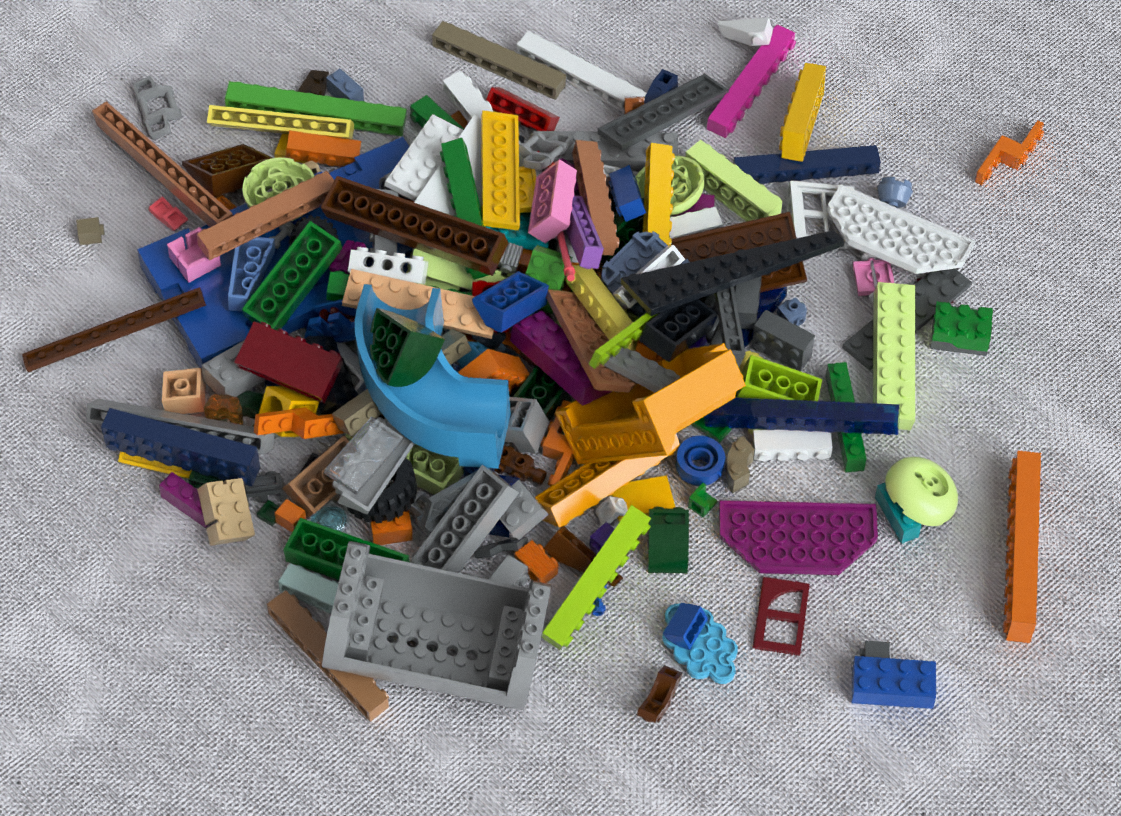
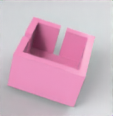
[167,227,221,283]

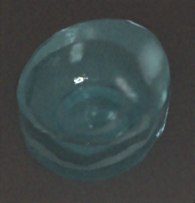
[311,507,347,532]

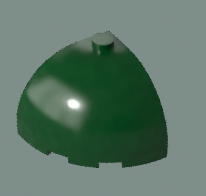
[370,308,445,387]

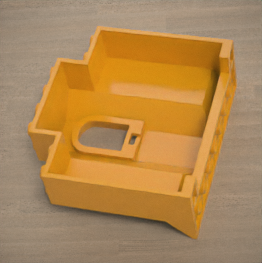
[555,343,746,464]

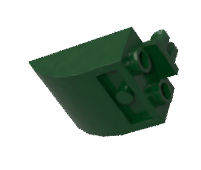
[648,507,689,573]

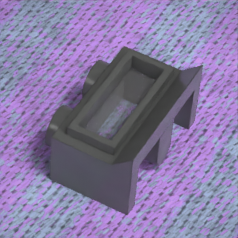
[244,471,284,505]

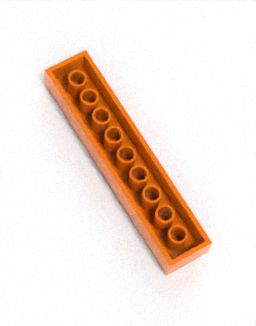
[1003,451,1041,643]

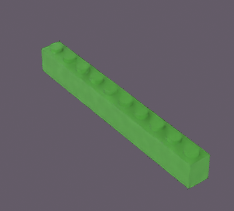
[225,81,407,136]

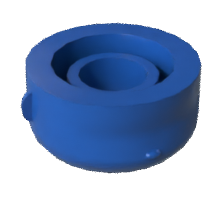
[676,436,725,486]

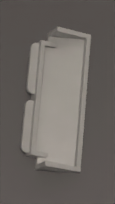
[332,417,415,514]

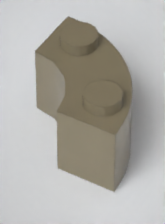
[726,436,755,493]

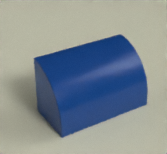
[663,603,708,650]

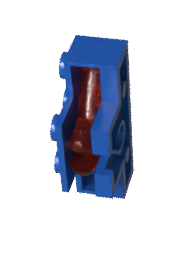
[304,300,357,343]

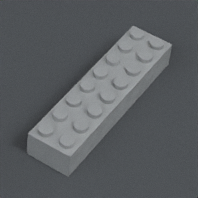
[533,131,678,172]

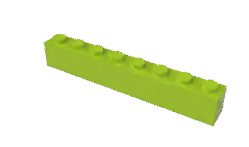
[541,505,651,650]

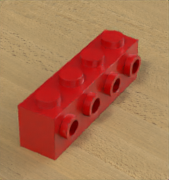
[486,87,560,131]

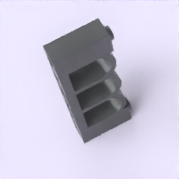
[699,286,746,368]

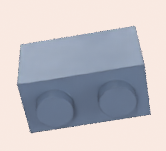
[326,68,364,101]

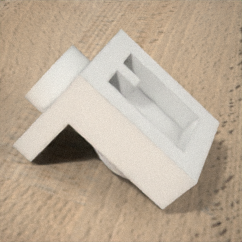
[595,496,628,526]

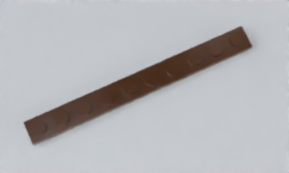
[22,287,206,372]

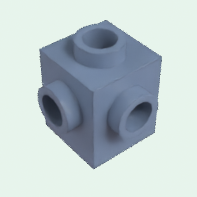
[777,297,807,326]

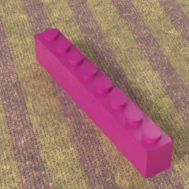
[707,24,796,138]

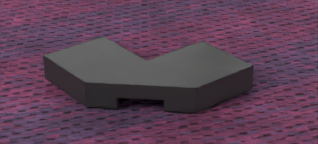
[474,537,528,558]

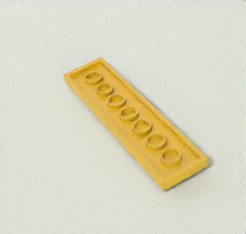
[481,110,520,231]

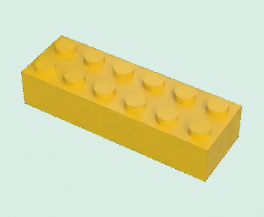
[779,63,826,162]

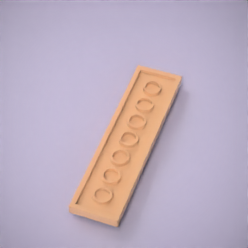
[342,269,494,339]

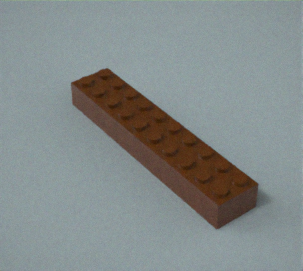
[321,176,509,276]

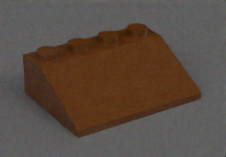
[182,144,272,197]

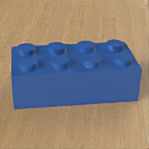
[852,656,936,709]

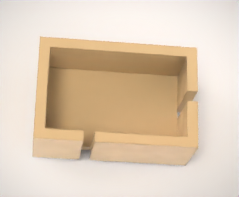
[197,478,255,546]

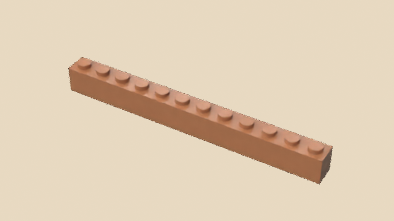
[92,101,233,227]

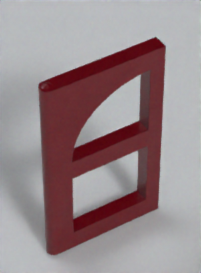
[752,577,810,656]

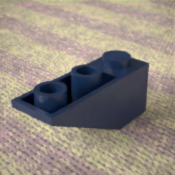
[644,69,678,104]

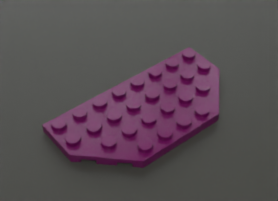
[719,500,878,575]

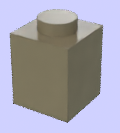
[76,217,105,245]

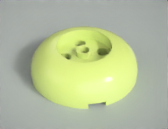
[635,156,704,216]
[242,157,315,222]
[885,457,958,526]

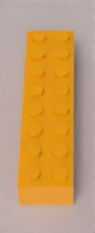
[535,433,680,528]

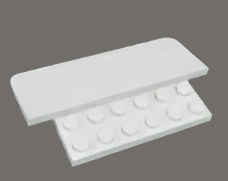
[384,114,481,216]

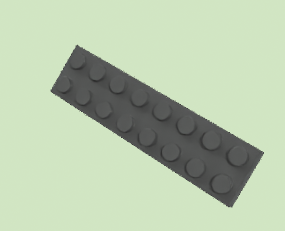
[598,73,729,151]
[842,268,972,371]

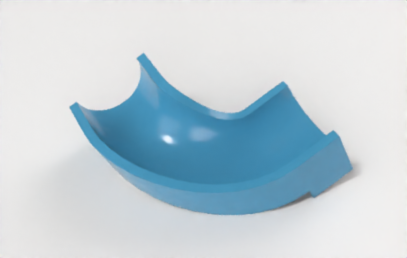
[355,284,511,469]

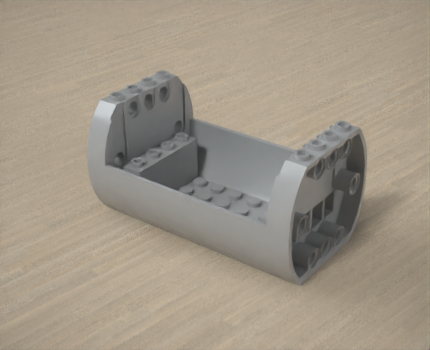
[322,541,551,711]

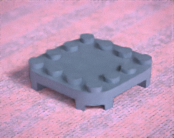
[601,231,690,318]

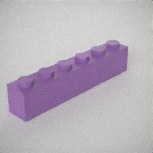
[566,195,604,269]

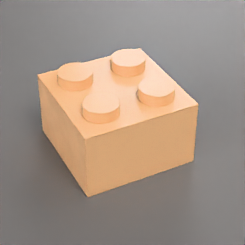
[162,368,206,414]

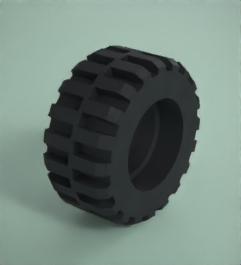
[343,452,417,523]

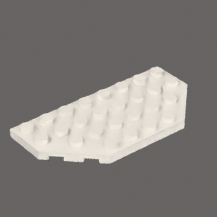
[827,184,976,274]

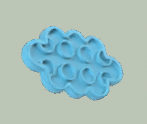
[662,604,738,684]

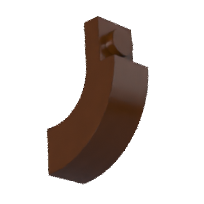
[637,665,683,723]

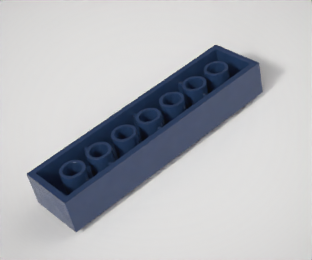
[101,408,260,486]

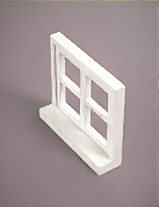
[786,181,858,250]

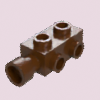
[494,445,547,485]

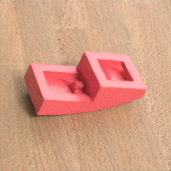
[148,196,188,231]

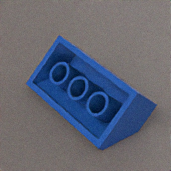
[472,271,549,333]

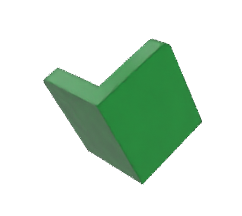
[688,483,717,518]

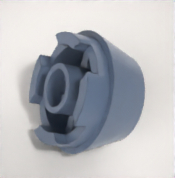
[877,177,913,208]

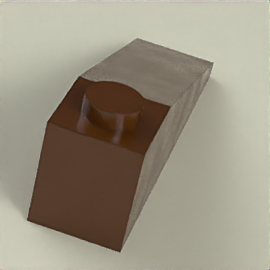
[544,526,623,587]

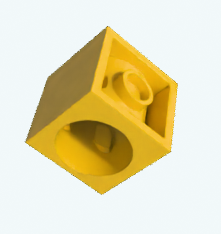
[259,386,319,437]

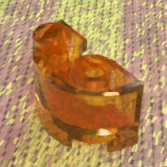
[204,394,244,425]

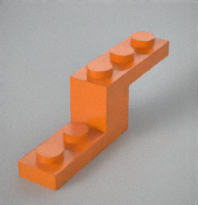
[975,120,1045,185]
[540,400,575,487]
[254,407,344,439]

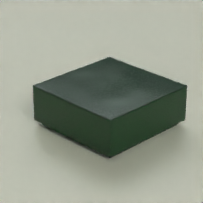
[256,500,280,527]

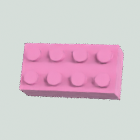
[528,159,577,243]

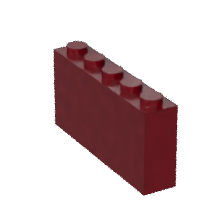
[234,321,344,404]

